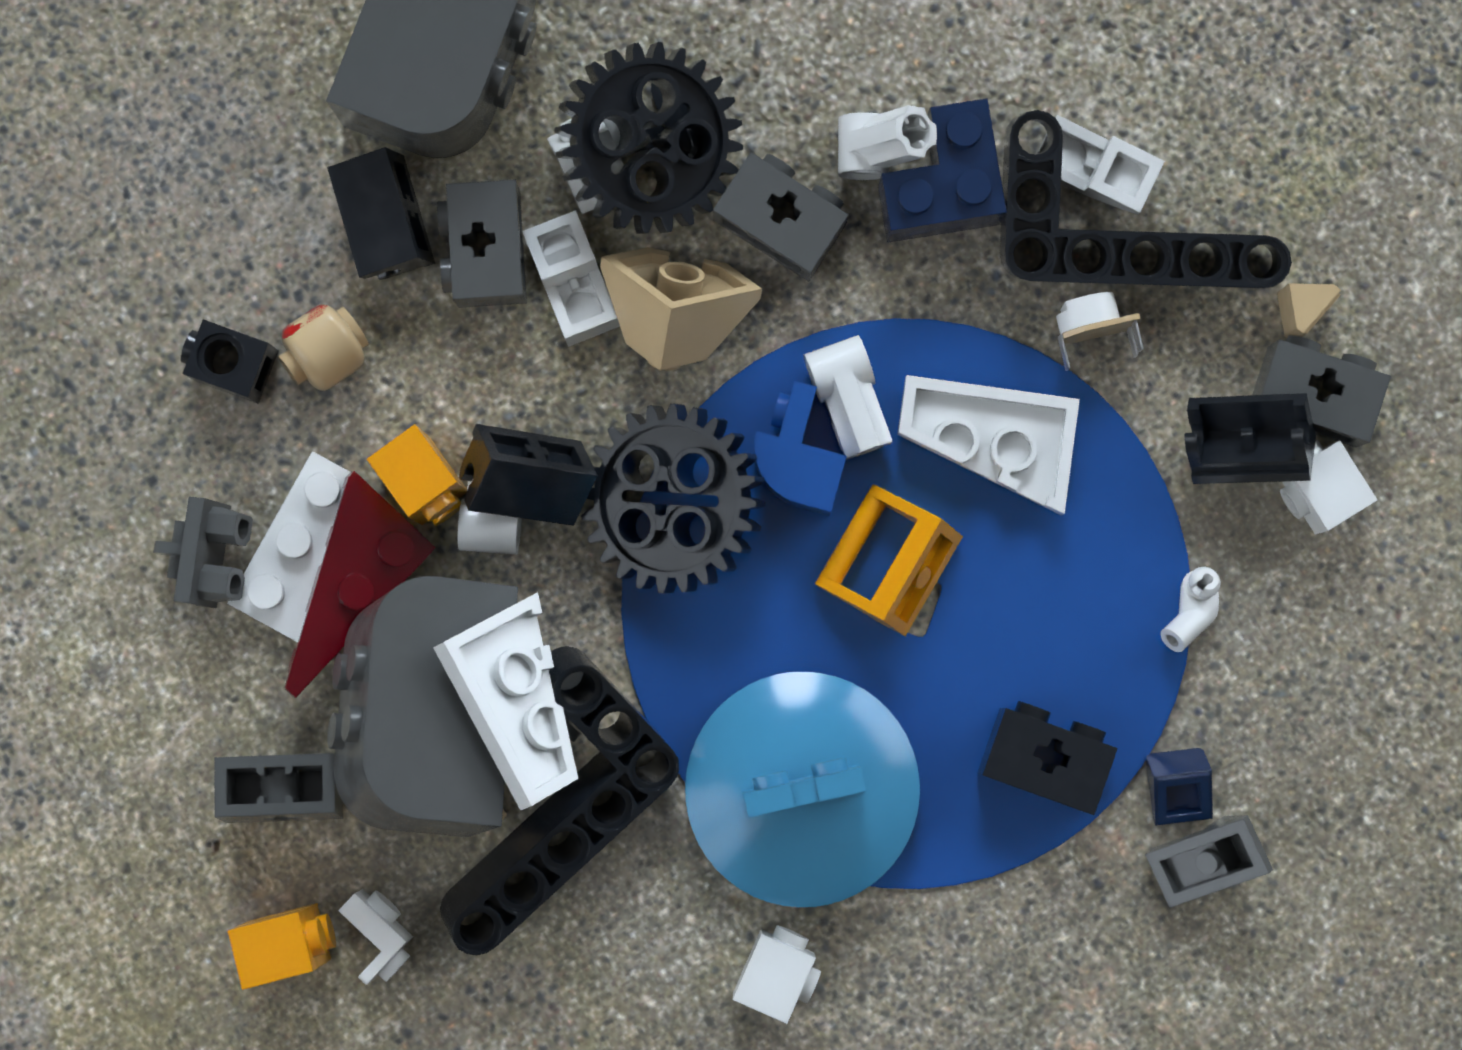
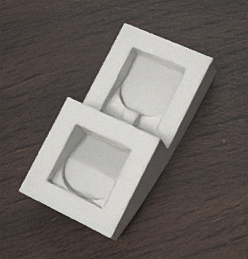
[1037,115,1165,215]
[522,210,620,347]

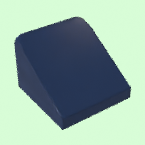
[1146,748,1213,826]

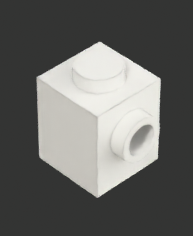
[1280,439,1377,535]
[733,925,821,1024]

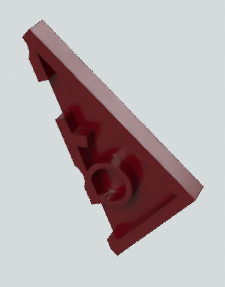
[284,471,436,698]

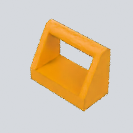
[815,484,963,636]

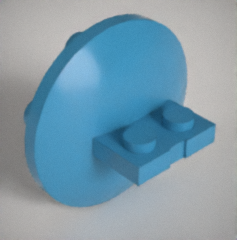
[685,672,920,907]

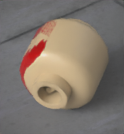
[278,304,369,391]

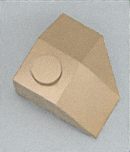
[600,247,762,371]

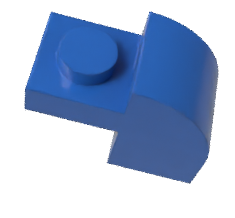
[754,381,847,516]

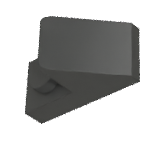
[1145,815,1273,908]

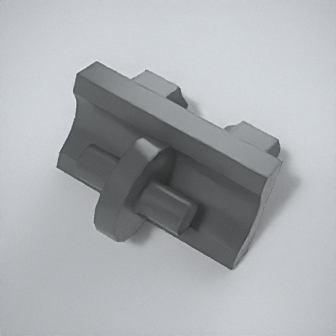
[153,497,253,608]

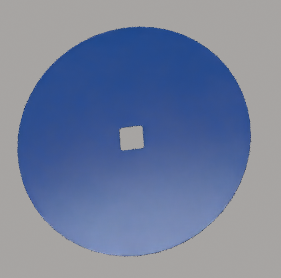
[621,318,1190,889]

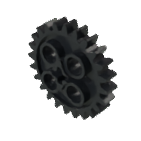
[554,42,743,234]
[581,403,766,593]

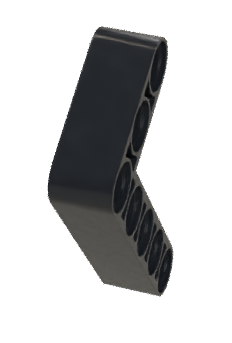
[1000,110,1292,288]
[440,646,679,956]

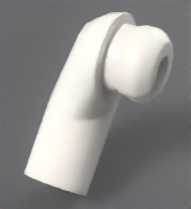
[1161,567,1221,652]

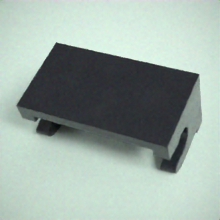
[327,147,436,280]
[1184,393,1316,484]
[459,424,598,526]

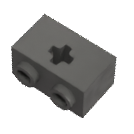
[713,152,849,282]
[437,179,527,308]
[1252,335,1391,448]
[214,753,343,823]

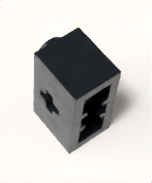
[977,701,1118,815]

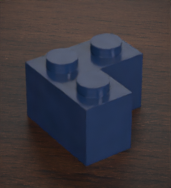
[878,98,1007,243]

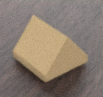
[1277,283,1341,338]

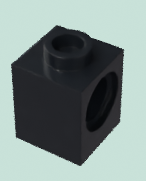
[181,319,279,404]

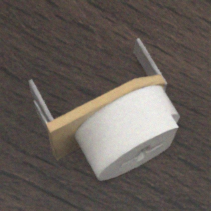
[1056,292,1144,371]

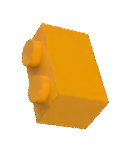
[366,424,467,526]
[228,903,336,990]

